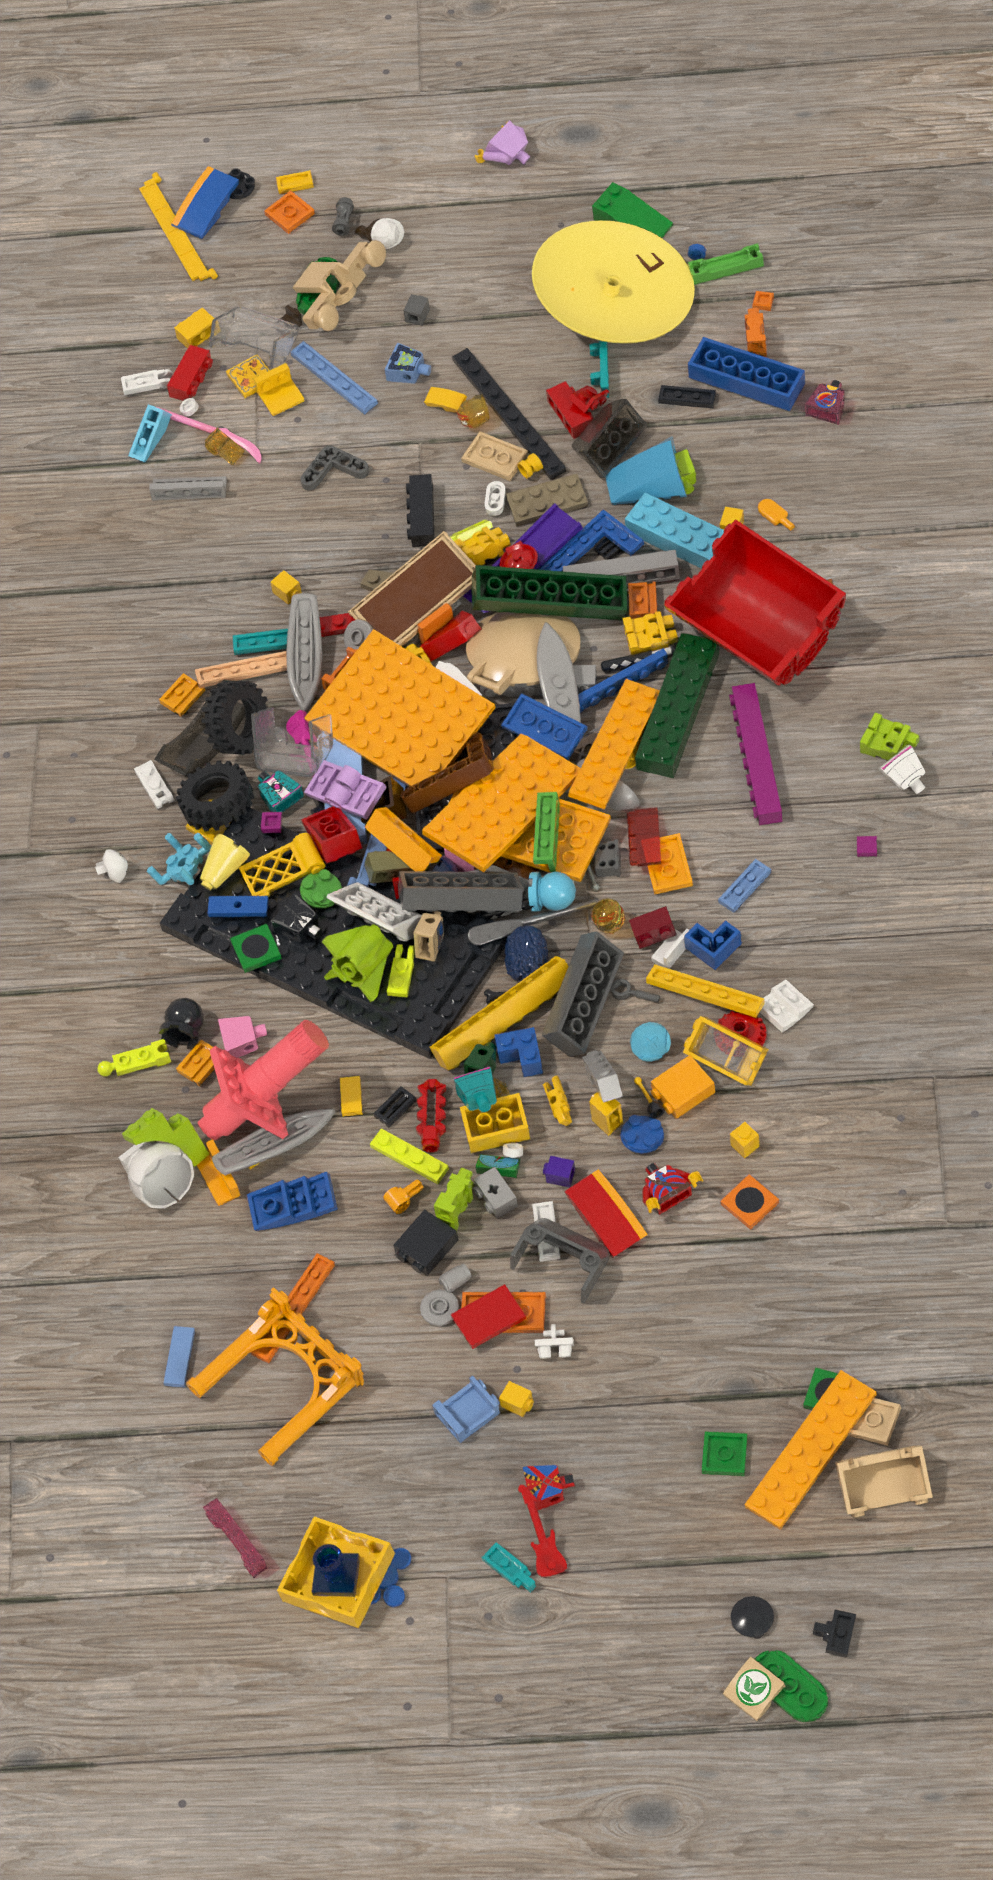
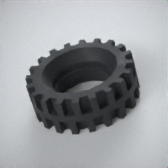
[202,680,271,755]
[176,760,254,831]

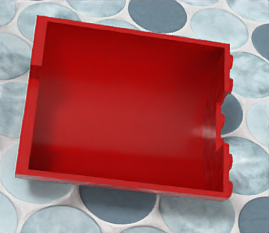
[664,519,846,686]

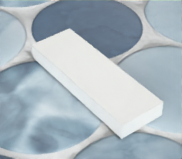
[532,1201,560,1262]

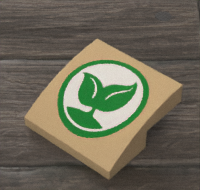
[723,1657,785,1721]

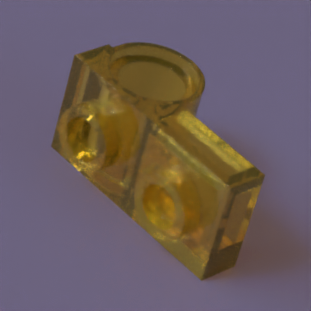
[204,428,245,466]

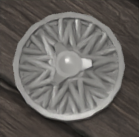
[344,619,373,649]
[420,1289,459,1326]

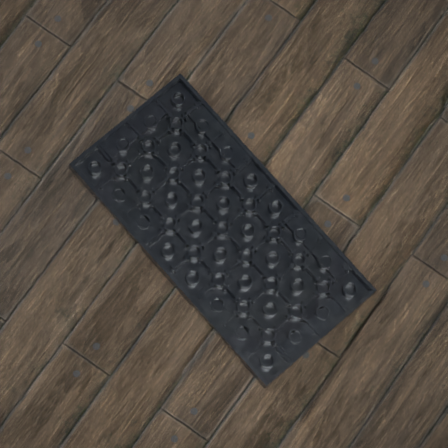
[160,807,511,1059]

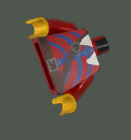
[642,1163,704,1215]

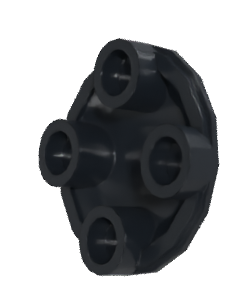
[228,168,255,199]
[730,1596,774,1639]

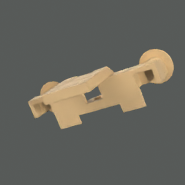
[293,240,386,331]

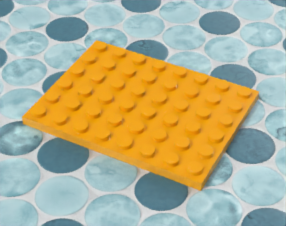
[304,629,496,787]

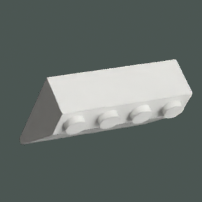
[327,882,422,941]

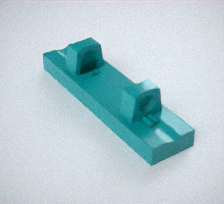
[589,340,609,398]

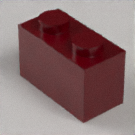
[629,906,677,949]

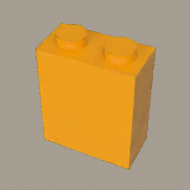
[651,1055,715,1119]

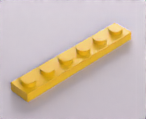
[646,964,765,1017]

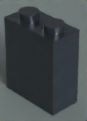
[393,1209,459,1276]

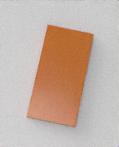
[462,1292,546,1333]

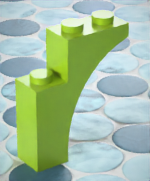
[122,1108,209,1167]

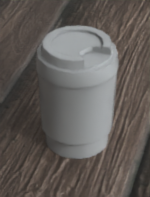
[438,1263,472,1292]

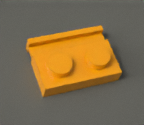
[159,673,205,717]
[176,1039,215,1087]

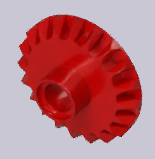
[714,1010,767,1057]

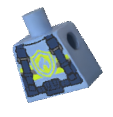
[385,343,431,384]

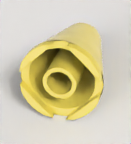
[200,834,250,890]

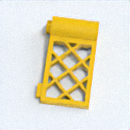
[239,833,325,897]

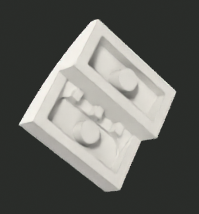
[760,980,814,1033]

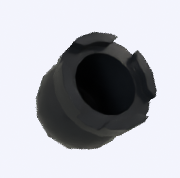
[159,997,204,1049]

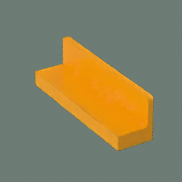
[365,807,442,871]

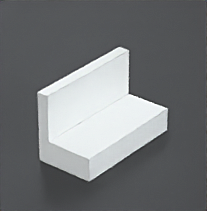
[651,929,689,969]

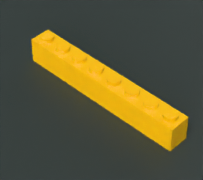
[430,956,569,1071]

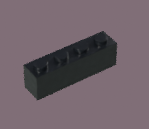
[406,474,435,547]

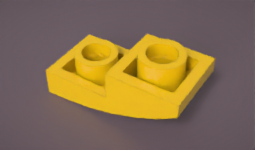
[424,387,467,412]

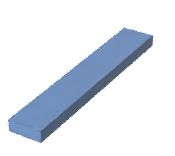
[290,341,378,415]

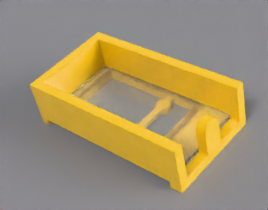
[683,1016,769,1086]

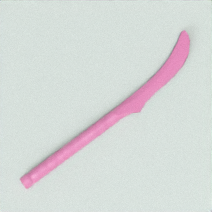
[157,407,262,463]

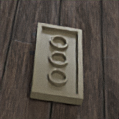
[506,474,588,527]

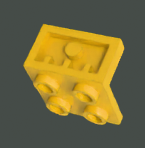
[253,363,305,416]

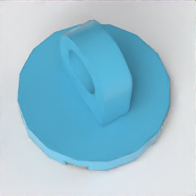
[630,1022,671,1062]

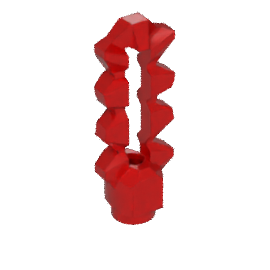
[416,1079,447,1153]

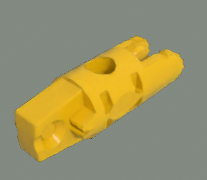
[543,1075,572,1126]

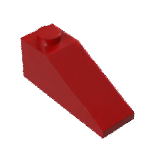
[420,611,481,662]

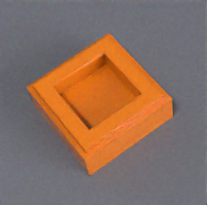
[752,291,774,311]

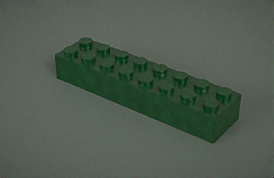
[472,565,627,620]
[635,633,720,778]

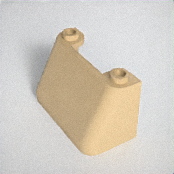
[835,1445,933,1518]

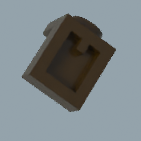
[274,305,302,338]

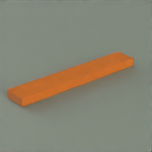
[251,1253,335,1364]

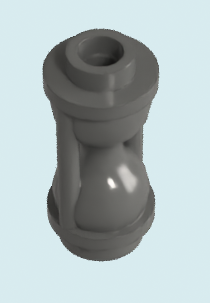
[332,197,354,236]

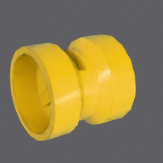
[517,453,543,479]

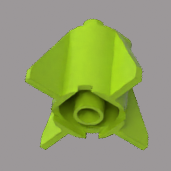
[322,924,393,1002]

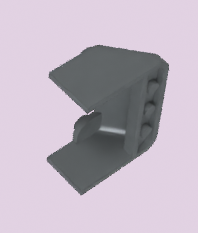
[510,1218,609,1304]

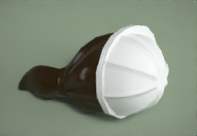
[354,218,404,249]

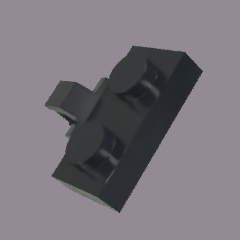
[813,1609,856,1658]

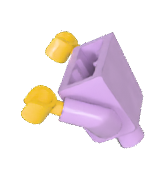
[474,120,530,165]

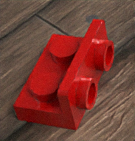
[568,385,609,413]

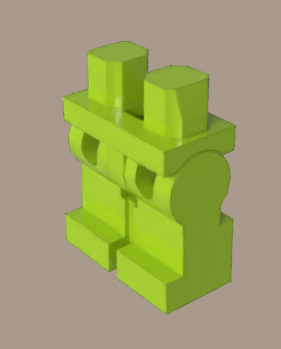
[860,713,919,760]
[434,1168,474,1231]

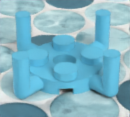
[147,833,211,885]

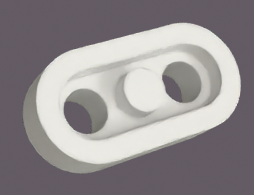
[485,481,506,516]

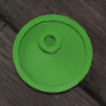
[300,869,342,908]

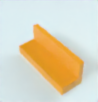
[197,1139,240,1206]

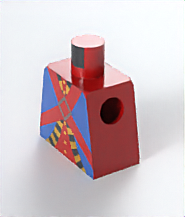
[523,1465,575,1510]

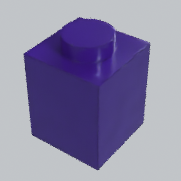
[543,1156,576,1188]

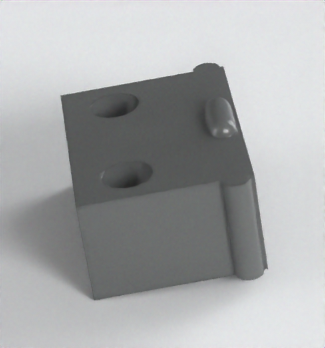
[595,839,621,877]

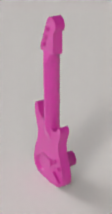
[286,710,319,777]

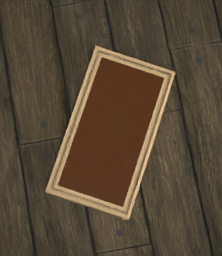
[348,531,476,646]

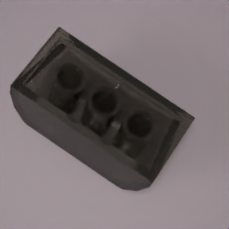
[572,399,648,478]

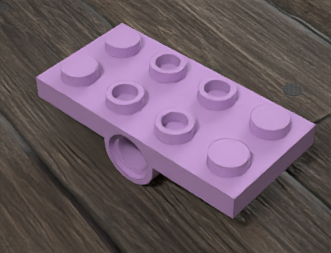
[304,760,386,819]

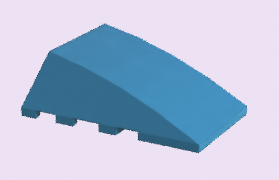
[605,436,687,505]

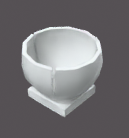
[118,1141,194,1208]

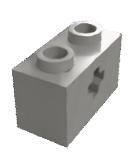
[473,1167,518,1219]

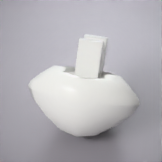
[95,849,128,883]

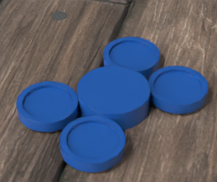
[370,1548,411,1607]

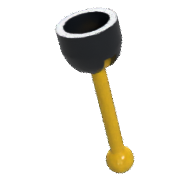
[634,1077,665,1119]

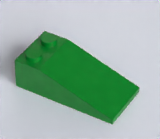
[592,182,673,238]

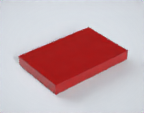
[451,1284,526,1349]

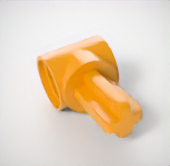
[383,1180,424,1214]

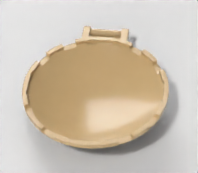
[466,612,581,695]

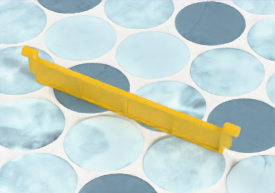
[139,172,218,281]

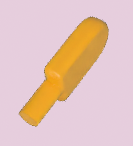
[758,499,795,531]

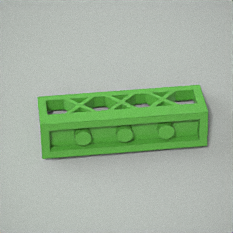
[533,792,560,872]

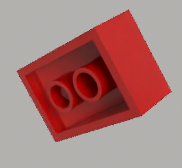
[301,806,362,863]

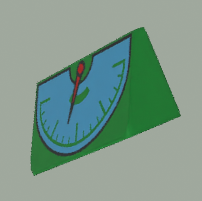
[475,1154,520,1178]

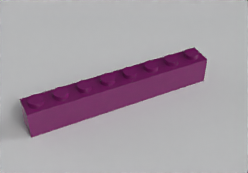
[729,683,783,826]

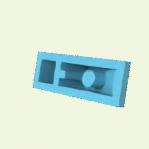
[128,404,172,462]

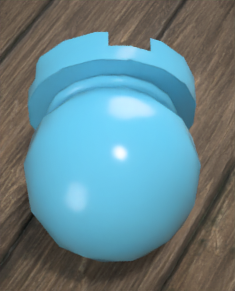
[528,871,576,912]

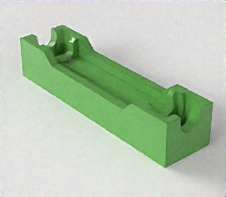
[688,243,764,285]

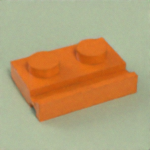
[628,582,657,619]

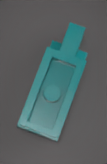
[481,1542,536,1593]

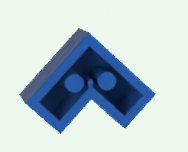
[684,920,742,970]
[495,1027,543,1077]

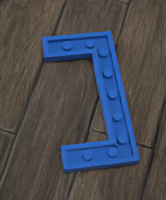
[538,509,644,571]

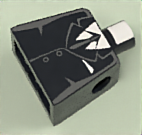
[272,894,322,942]

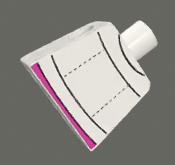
[878,745,925,794]

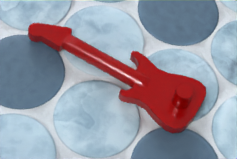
[518,1485,567,1577]

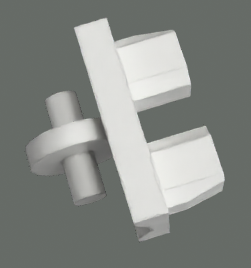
[535,1324,574,1359]

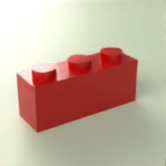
[167,345,213,401]
[546,381,594,439]

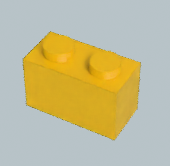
[174,307,218,348]
[589,1092,623,1136]

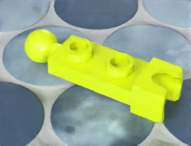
[97,1039,171,1076]

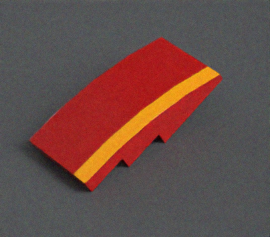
[564,1169,648,1258]

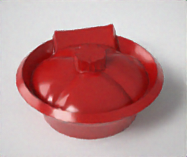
[500,541,538,569]

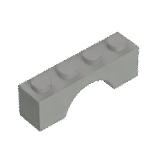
[582,1050,623,1103]

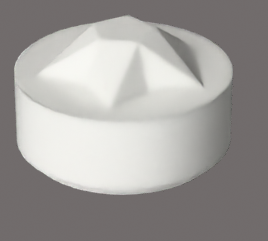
[180,398,199,416]
[503,1142,524,1158]

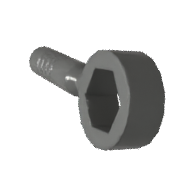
[611,979,660,1003]

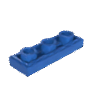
[208,896,269,917]

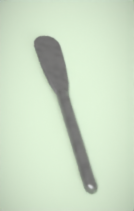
[468,898,601,945]

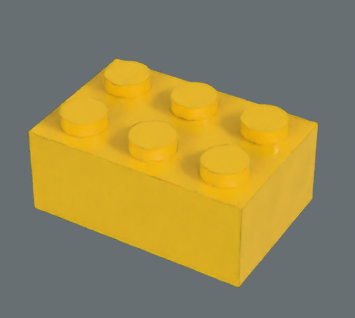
[460,1093,530,1153]

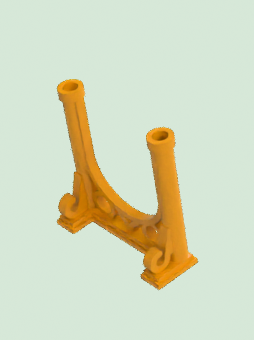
[186,1287,364,1466]

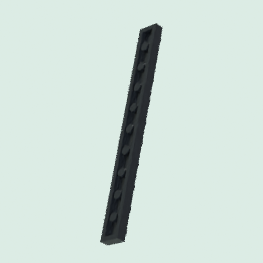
[452,348,566,480]

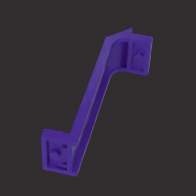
[463,503,583,613]

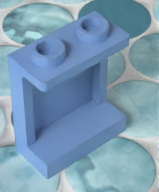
[432,1376,500,1443]

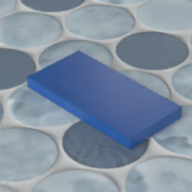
[501,694,588,760]

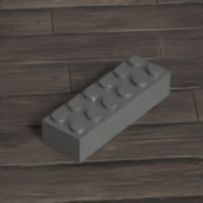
[398,871,523,913]
[542,931,624,1057]

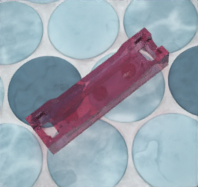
[203,1498,267,1578]

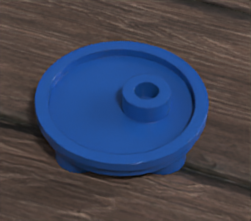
[620,1115,664,1153]

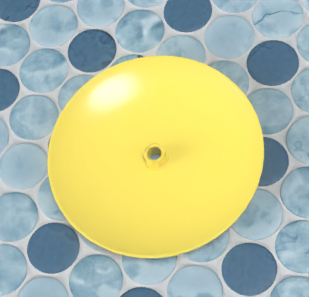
[532,221,695,343]

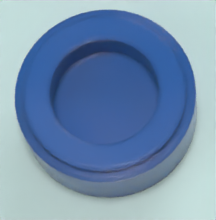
[688,244,706,260]

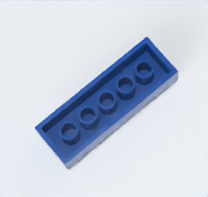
[688,337,805,411]

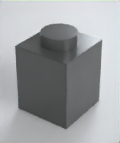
[403,294,430,326]

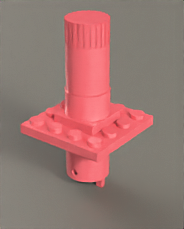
[198,1020,329,1140]

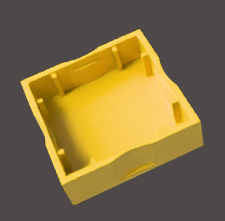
[277,1516,395,1628]

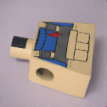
[413,911,444,962]

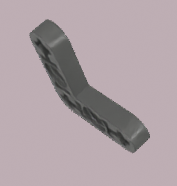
[301,446,369,491]

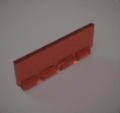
[627,807,661,867]

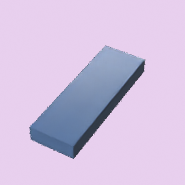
[718,859,771,913]
[164,1326,195,1388]

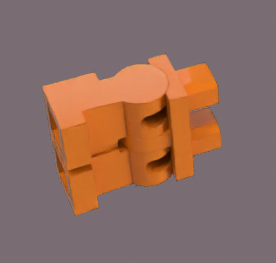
[745,308,767,358]

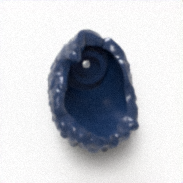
[505,925,549,983]

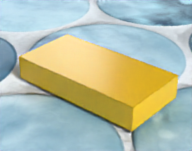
[276,170,314,194]
[340,1076,363,1116]

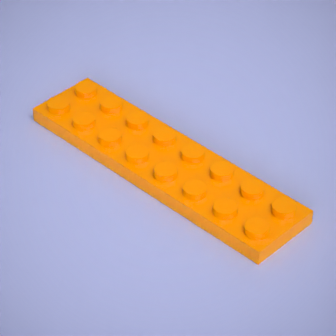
[568,679,660,809]
[744,1370,877,1530]

